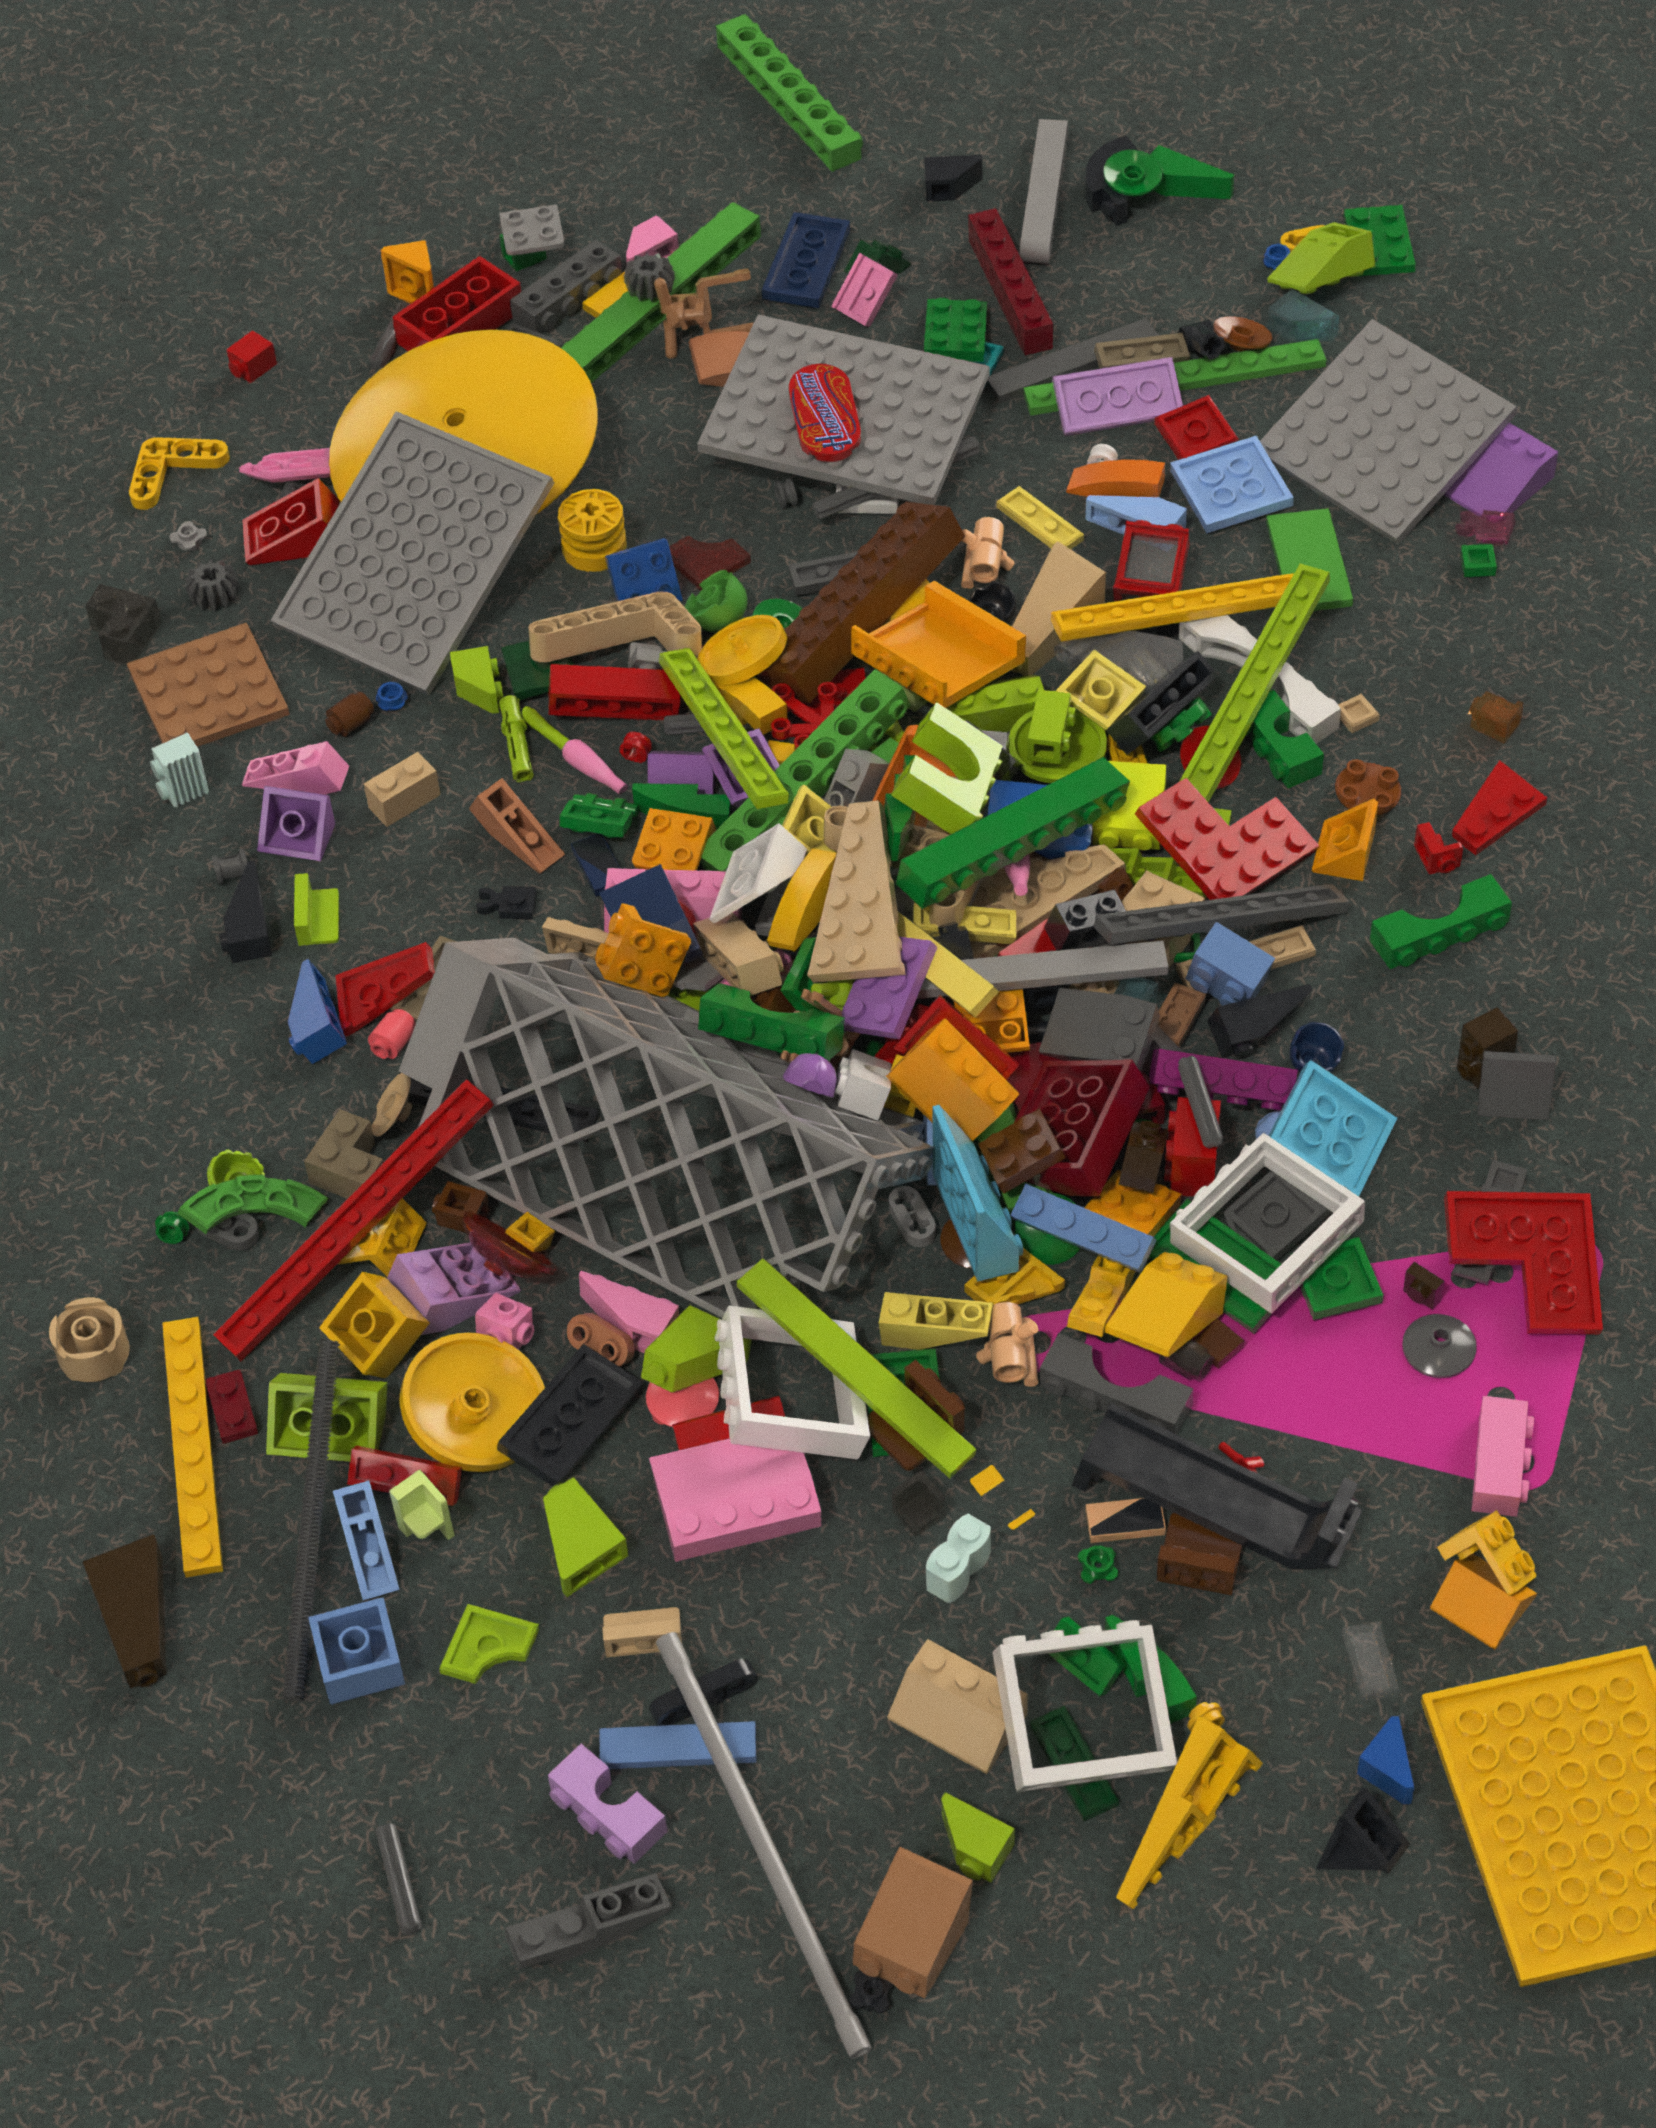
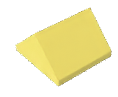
[1056,650,1146,730]
[782,784,837,858]

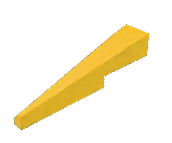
[1116,1715,1263,1909]

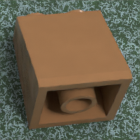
[853,1847,973,1999]

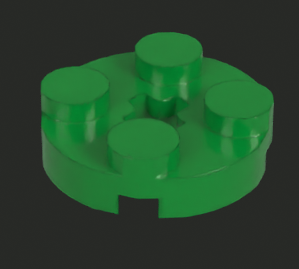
[1150,697,1212,752]

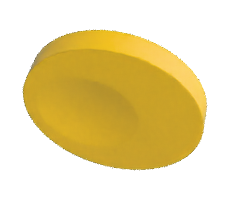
[697,615,787,686]

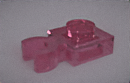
[1455,510,1516,545]

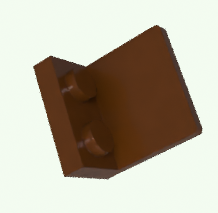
[1157,1513,1242,1596]

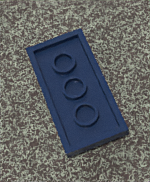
[762,212,850,308]

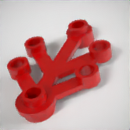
[771,682,844,750]

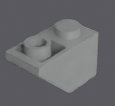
[824,749,889,807]

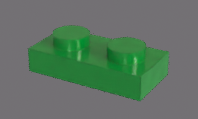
[1048,1617,1126,1696]

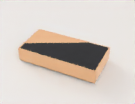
[1085,1498,1166,1543]

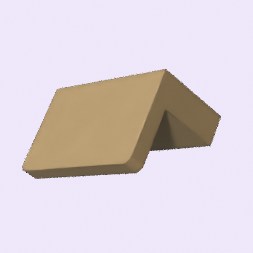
[602,1607,682,1658]

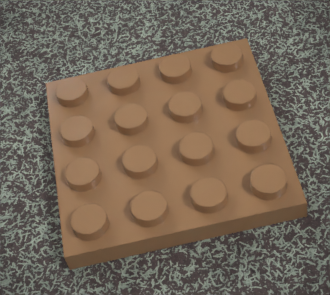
[127,622,290,747]

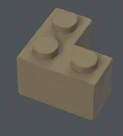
[304,1109,384,1199]

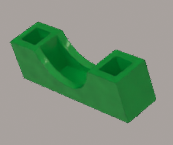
[1370,874,1512,969]
[698,983,845,1061]

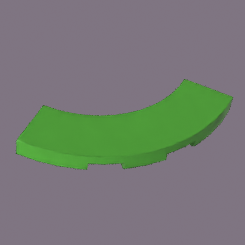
[178,1175,328,1234]

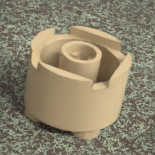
[49,1297,130,1382]

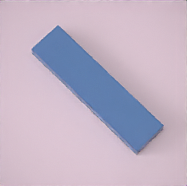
[600,1721,756,1769]

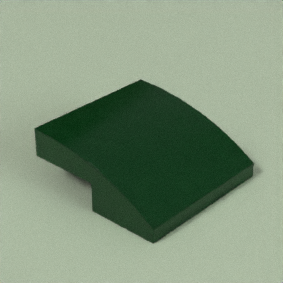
[501,641,573,700]

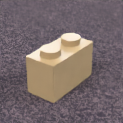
[364,752,441,827]

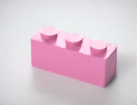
[1471,1396,1534,1517]

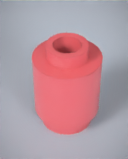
[368,1009,416,1059]

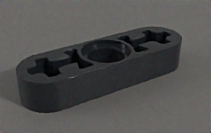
[649,1659,758,1726]

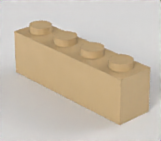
[693,913,784,996]

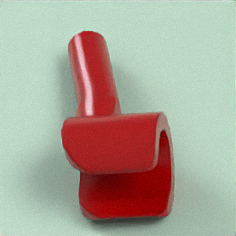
[1218,1442,1264,1474]

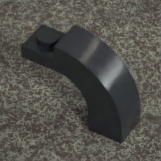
[1085,135,1138,226]

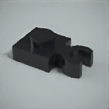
[476,886,537,920]

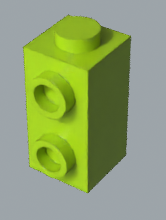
[1027,690,1076,764]

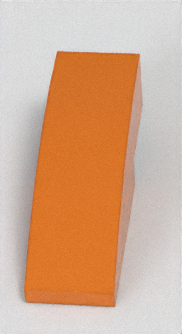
[1066,459,1165,497]

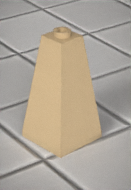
[1011,541,1106,676]

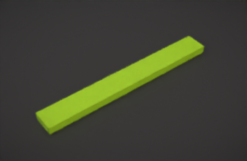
[659,648,789,809]
[737,1258,977,1479]

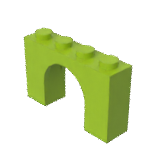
[891,702,1003,834]

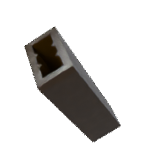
[83,1534,166,1689]

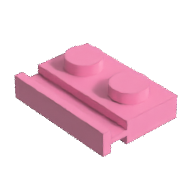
[831,253,898,327]

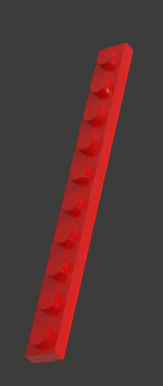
[213,1079,494,1361]

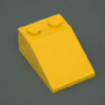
[1104,1252,1228,1357]

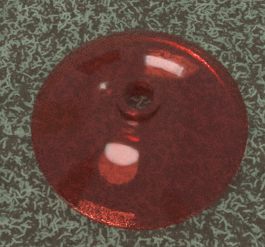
[462,1211,557,1278]

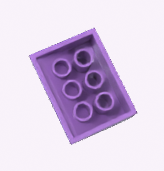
[1444,423,1558,527]

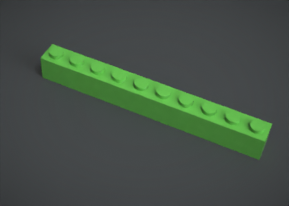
[561,202,761,383]

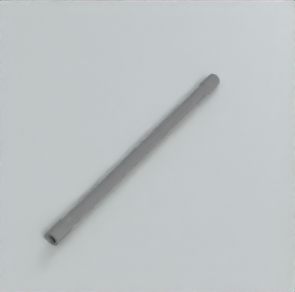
[656,1632,872,2059]

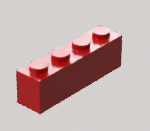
[548,664,680,720]

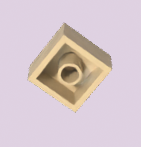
[1122,871,1205,968]

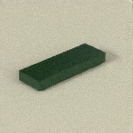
[1030,1706,1119,1822]

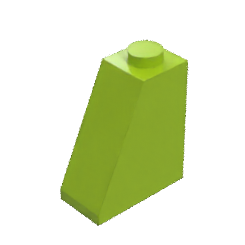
[641,1305,752,1393]
[543,1477,628,1597]

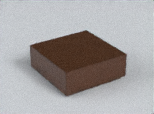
[1192,1319,1244,1369]

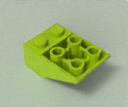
[1267,222,1375,294]

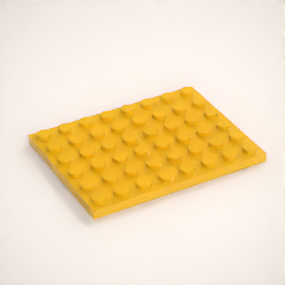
[1421,1645,1656,1987]

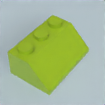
[946,675,1044,732]
[266,1373,387,1462]

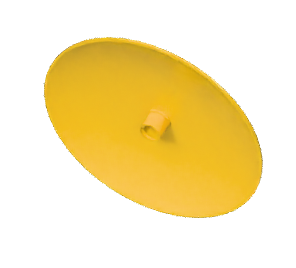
[329,330,598,514]

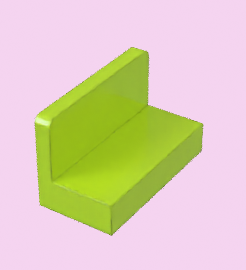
[294,873,339,946]

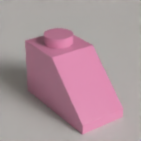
[626,215,679,262]

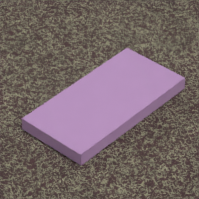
[1052,357,1183,436]

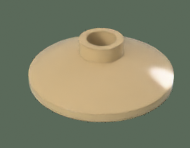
[371,1073,412,1137]

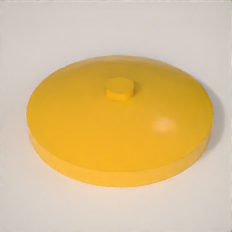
[400,1333,545,1472]

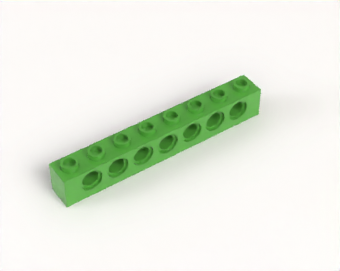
[716,14,863,172]
[700,669,911,871]

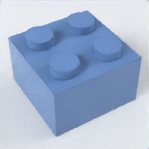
[1185,922,1275,1006]
[308,1597,405,1705]

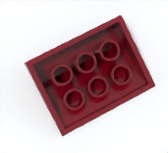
[1014,1059,1150,1196]

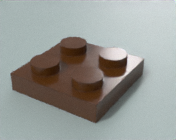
[978,1108,1066,1194]

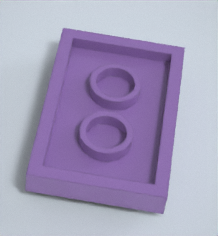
[841,936,937,1039]

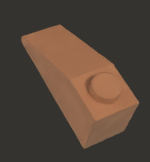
[469,778,565,874]

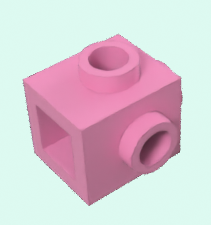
[475,1292,534,1350]

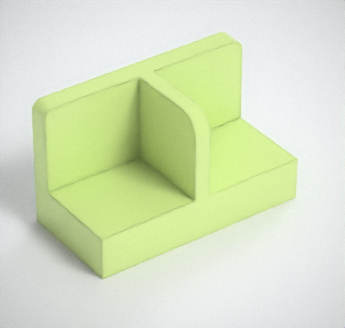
[389,1470,455,1540]

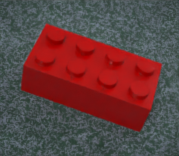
[392,256,521,351]

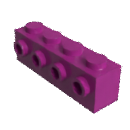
[1149,1049,1298,1110]

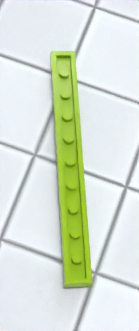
[1179,563,1330,803]

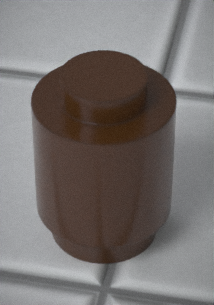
[325,691,374,737]

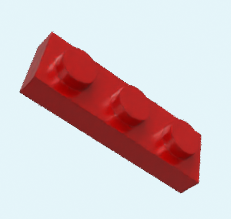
[347,1445,462,1506]

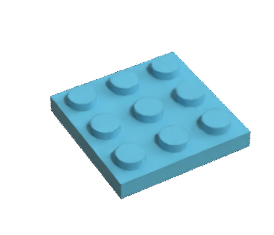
[1268,1060,1397,1197]

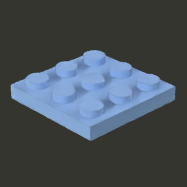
[1170,436,1293,534]

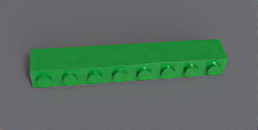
[896,757,1130,909]

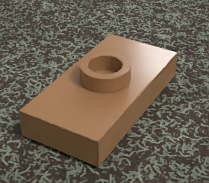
[1158,983,1206,1048]

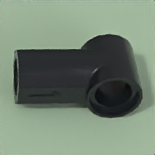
[1178,320,1225,360]

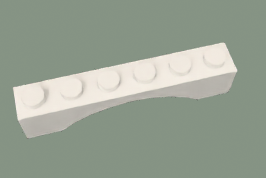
[1179,615,1341,744]

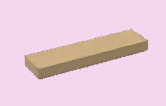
[1176,925,1316,990]

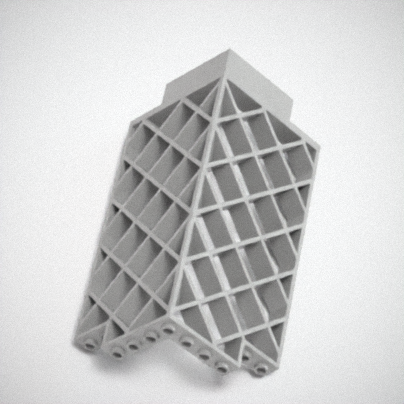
[399,938,934,1318]

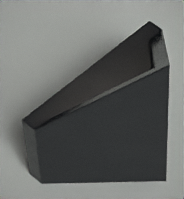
[1316,1788,1410,1874]

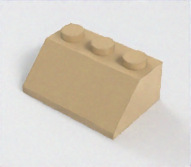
[887,1639,1027,1774]

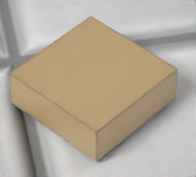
[1338,694,1380,733]

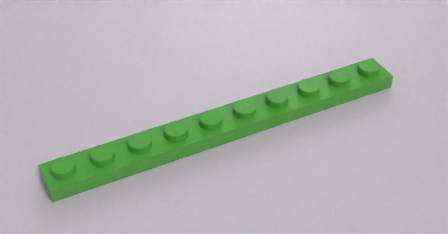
[1024,339,1326,416]

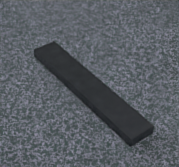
[399,1072,599,1142]

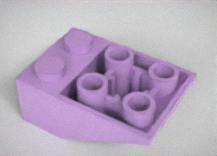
[387,1240,521,1335]

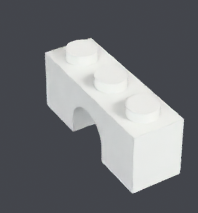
[835,1049,891,1121]

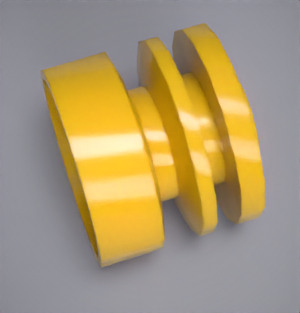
[558,489,627,572]

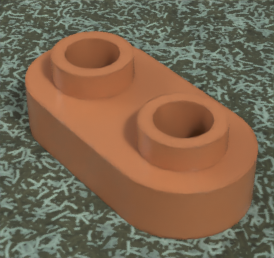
[567,1313,635,1367]

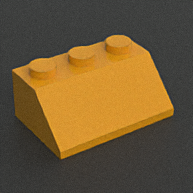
[886,1018,1019,1141]

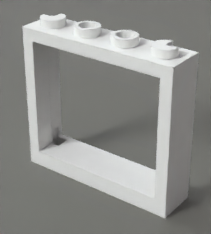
[1169,1133,1365,1314]
[714,1305,870,1459]
[993,1620,1177,1792]

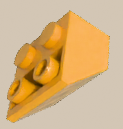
[954,989,1030,1053]

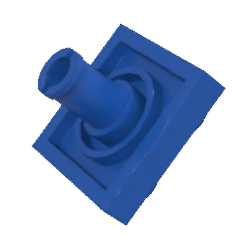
[605,538,683,601]

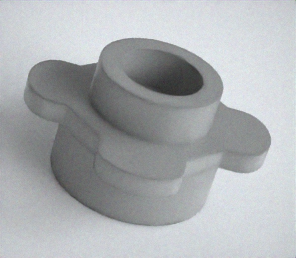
[170,521,207,551]

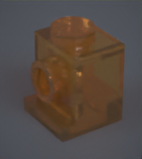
[1469,691,1524,744]

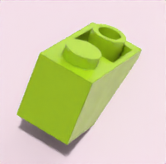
[450,646,503,714]

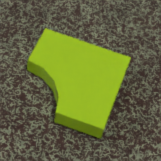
[439,1604,539,1684]

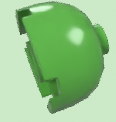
[685,570,748,634]

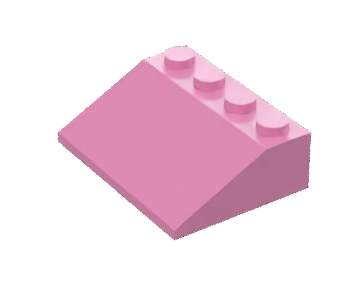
[649,1438,821,1562]

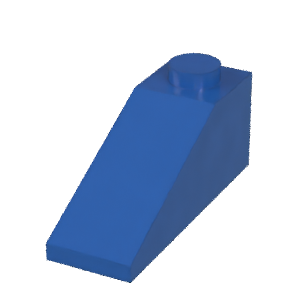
[288,959,347,1064]

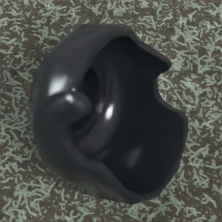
[968,581,1016,624]

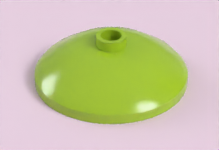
[1009,709,1107,783]

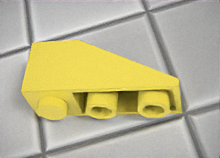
[879,1292,993,1350]

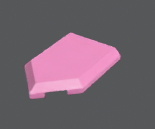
[239,448,330,483]

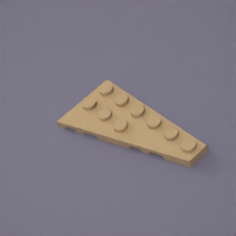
[807,800,906,983]

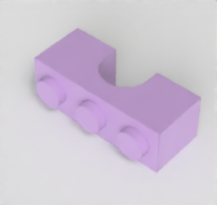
[548,1743,667,1864]

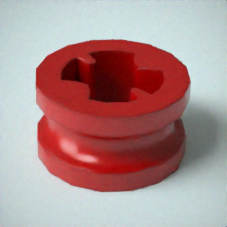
[619,732,652,763]

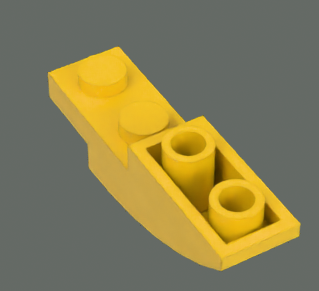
[1067,1255,1135,1337]

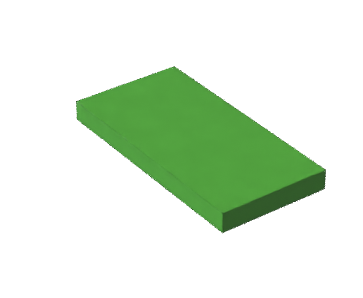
[1266,508,1353,611]

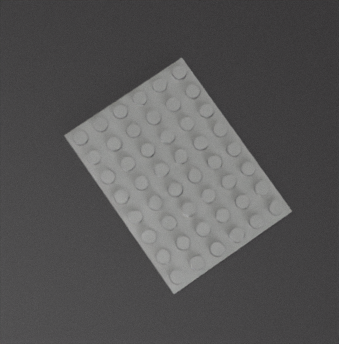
[697,315,989,505]
[270,411,555,695]

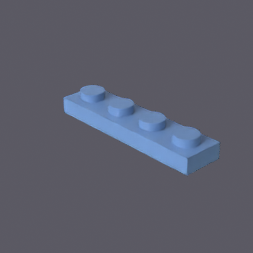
[1010,1184,1156,1273]

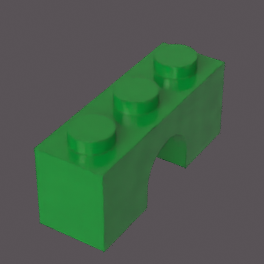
[1245,689,1324,788]

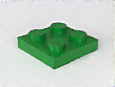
[1290,1237,1383,1320]

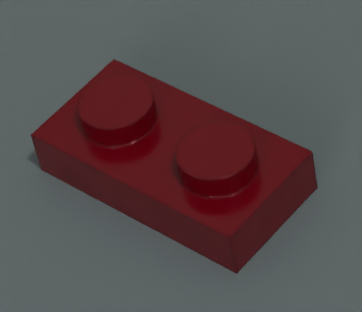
[205,1369,258,1444]

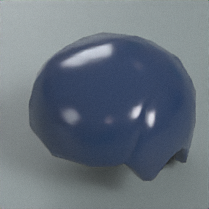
[1289,1022,1344,1073]

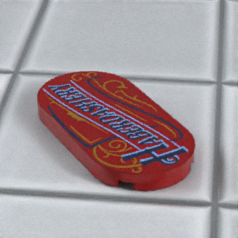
[789,364,861,462]

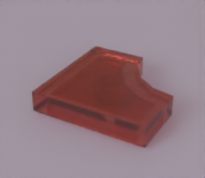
[669,536,751,591]

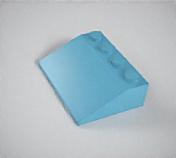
[932,1105,1023,1282]

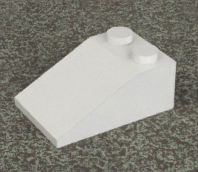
[709,823,807,924]

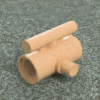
[961,517,1014,588]
[976,1302,1039,1387]

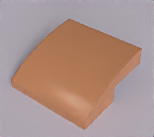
[688,331,749,387]

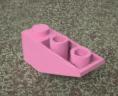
[242,741,349,795]
[579,1271,679,1353]

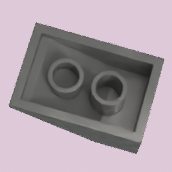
[1039,988,1160,1074]

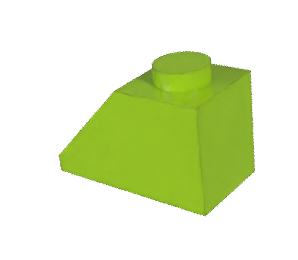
[941,1792,1015,1883]

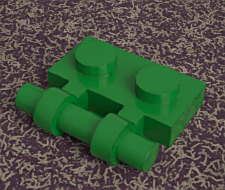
[559,793,639,838]

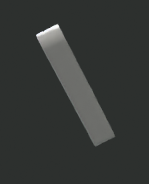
[1020,119,1068,264]

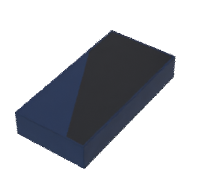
[571,833,620,897]

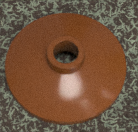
[1213,316,1272,351]

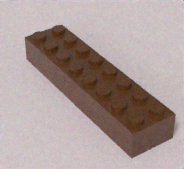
[756,501,965,703]

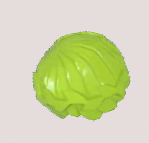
[207,1149,265,1186]

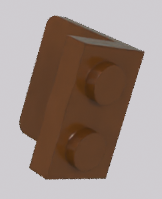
[867,1360,965,1471]

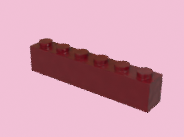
[968,208,1053,356]

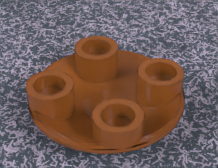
[1335,759,1401,815]

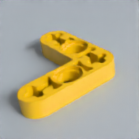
[129,437,230,510]

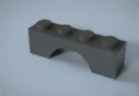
[1040,1333,1193,1435]

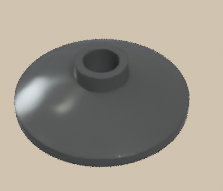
[1402,1314,1476,1378]

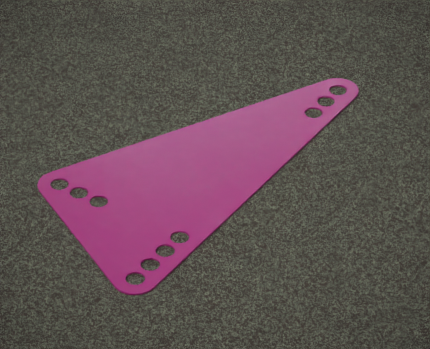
[1022,1245,1603,1490]

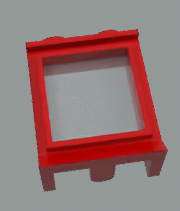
[1113,520,1190,602]

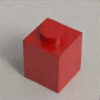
[226,330,277,383]

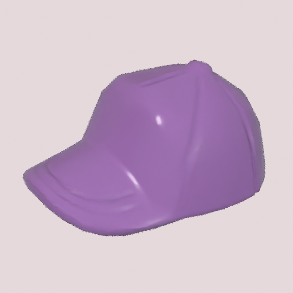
[783,1053,837,1097]

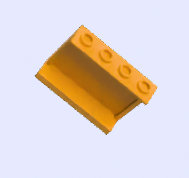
[851,581,1026,708]

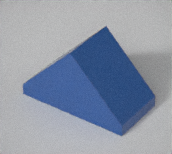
[1357,1716,1414,1805]

